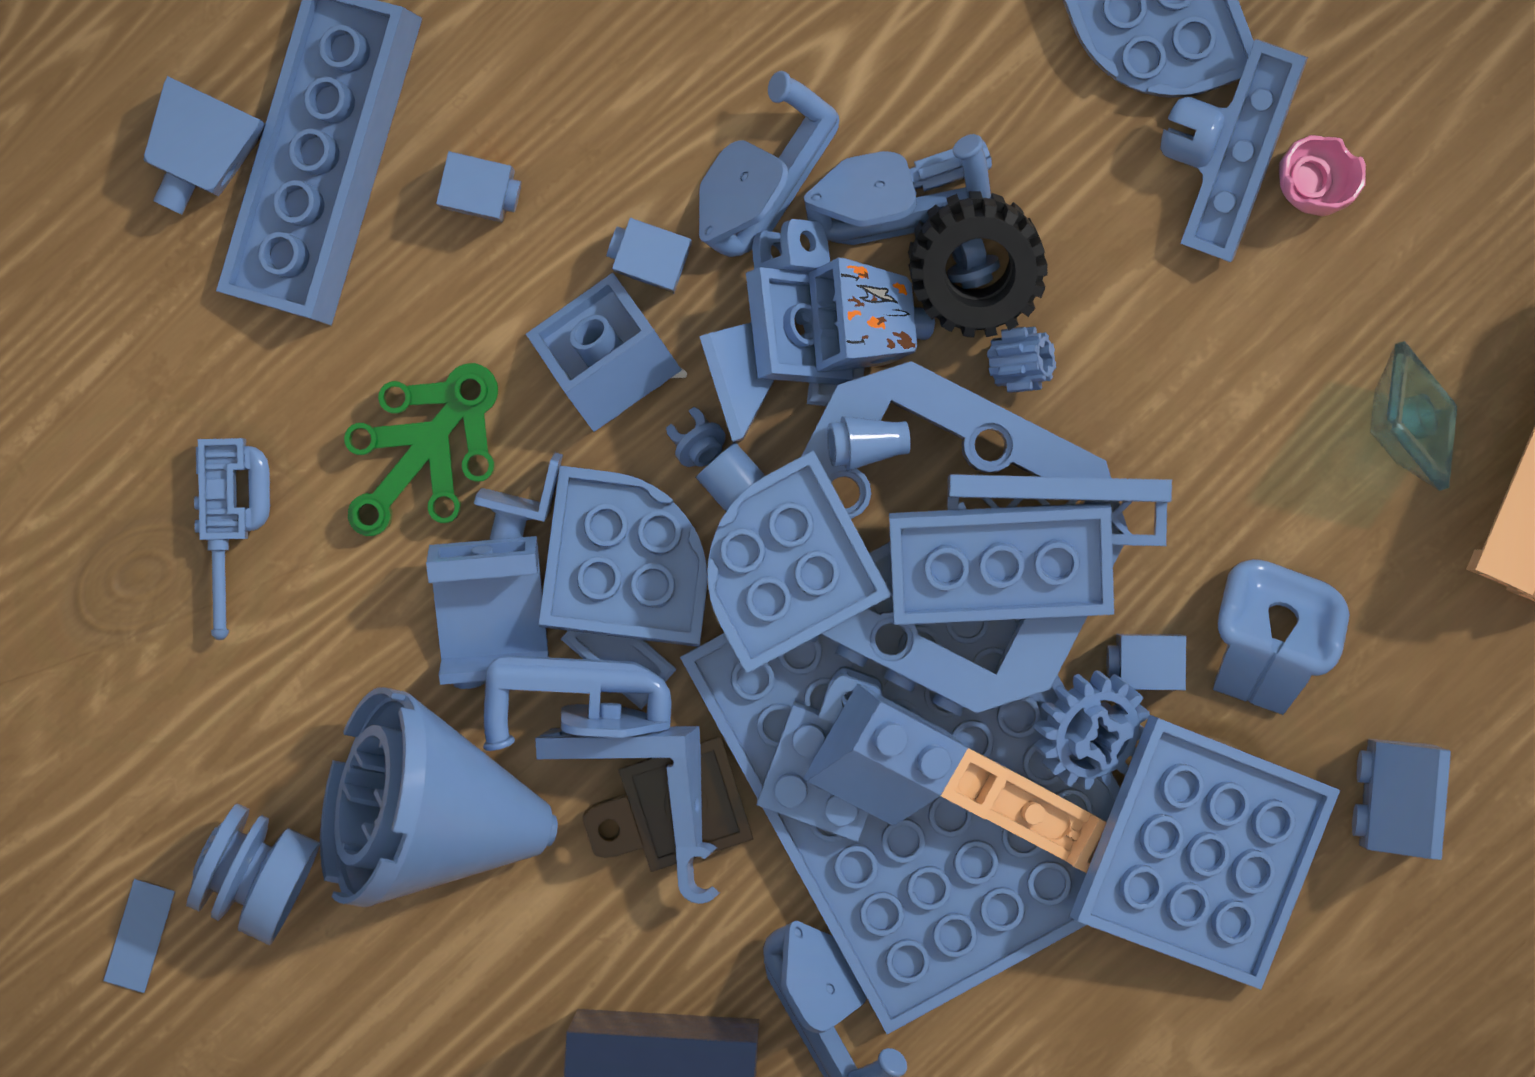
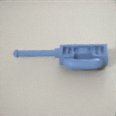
[194,438,270,640]

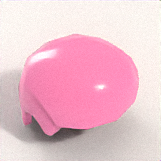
[1279,135,1366,216]

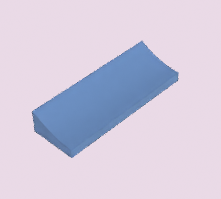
[216,0,423,326]

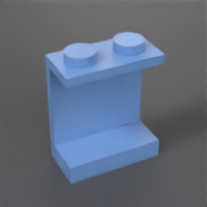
[426,536,549,689]

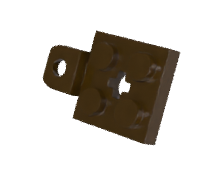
[583,736,753,872]

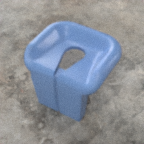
[1213,559,1350,715]

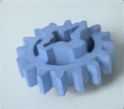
[1034,671,1150,790]

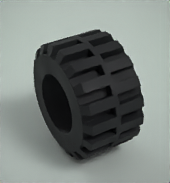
[908,191,1048,338]

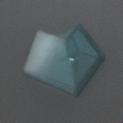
[1370,341,1457,491]

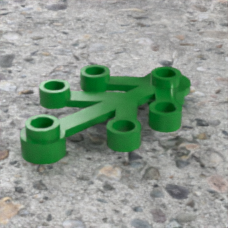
[344,363,498,536]

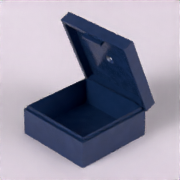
[564,1009,759,1077]

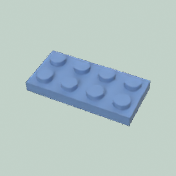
[889,503,1114,625]

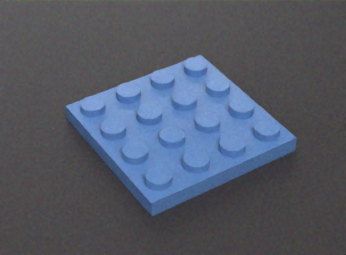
[1069,715,1340,990]

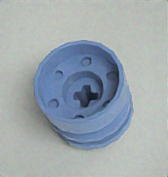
[186,803,320,945]

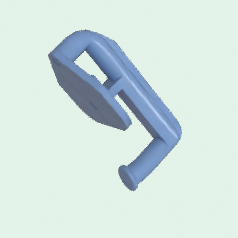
[699,71,840,257]
[804,134,991,245]
[483,655,672,751]
[763,921,907,1077]

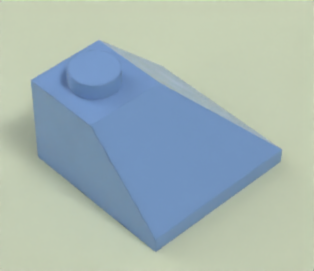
[699,322,774,443]

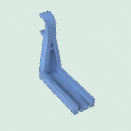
[535,726,720,904]

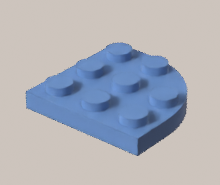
[1063,0,1254,98]
[707,450,892,674]
[539,466,707,647]

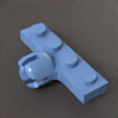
[1160,39,1308,262]

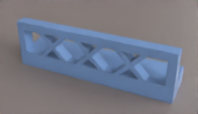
[947,474,1172,546]

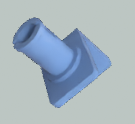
[474,453,563,540]

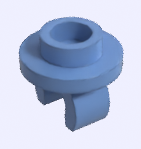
[947,238,1000,289]
[666,407,725,467]

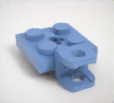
[746,219,853,385]
[756,666,882,842]

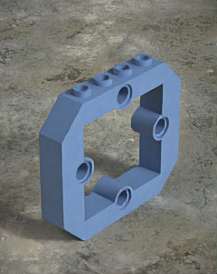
[801,361,1128,717]

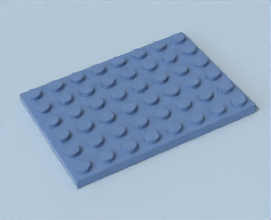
[680,502,1120,1034]

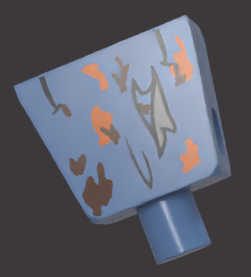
[809,258,935,372]

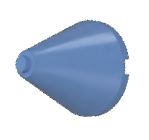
[320,687,558,907]

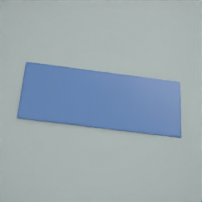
[104,879,175,993]

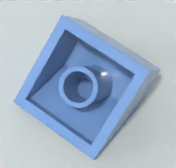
[526,273,682,432]
[803,684,968,826]
[1352,739,1451,860]

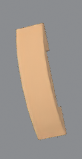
[941,747,1107,873]

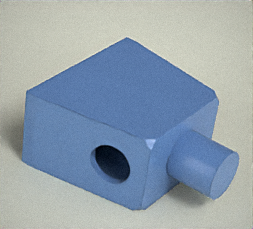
[144,76,265,215]

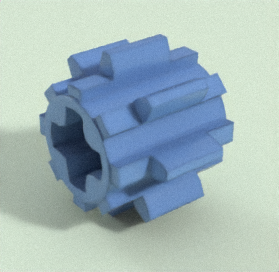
[987,327,1056,393]

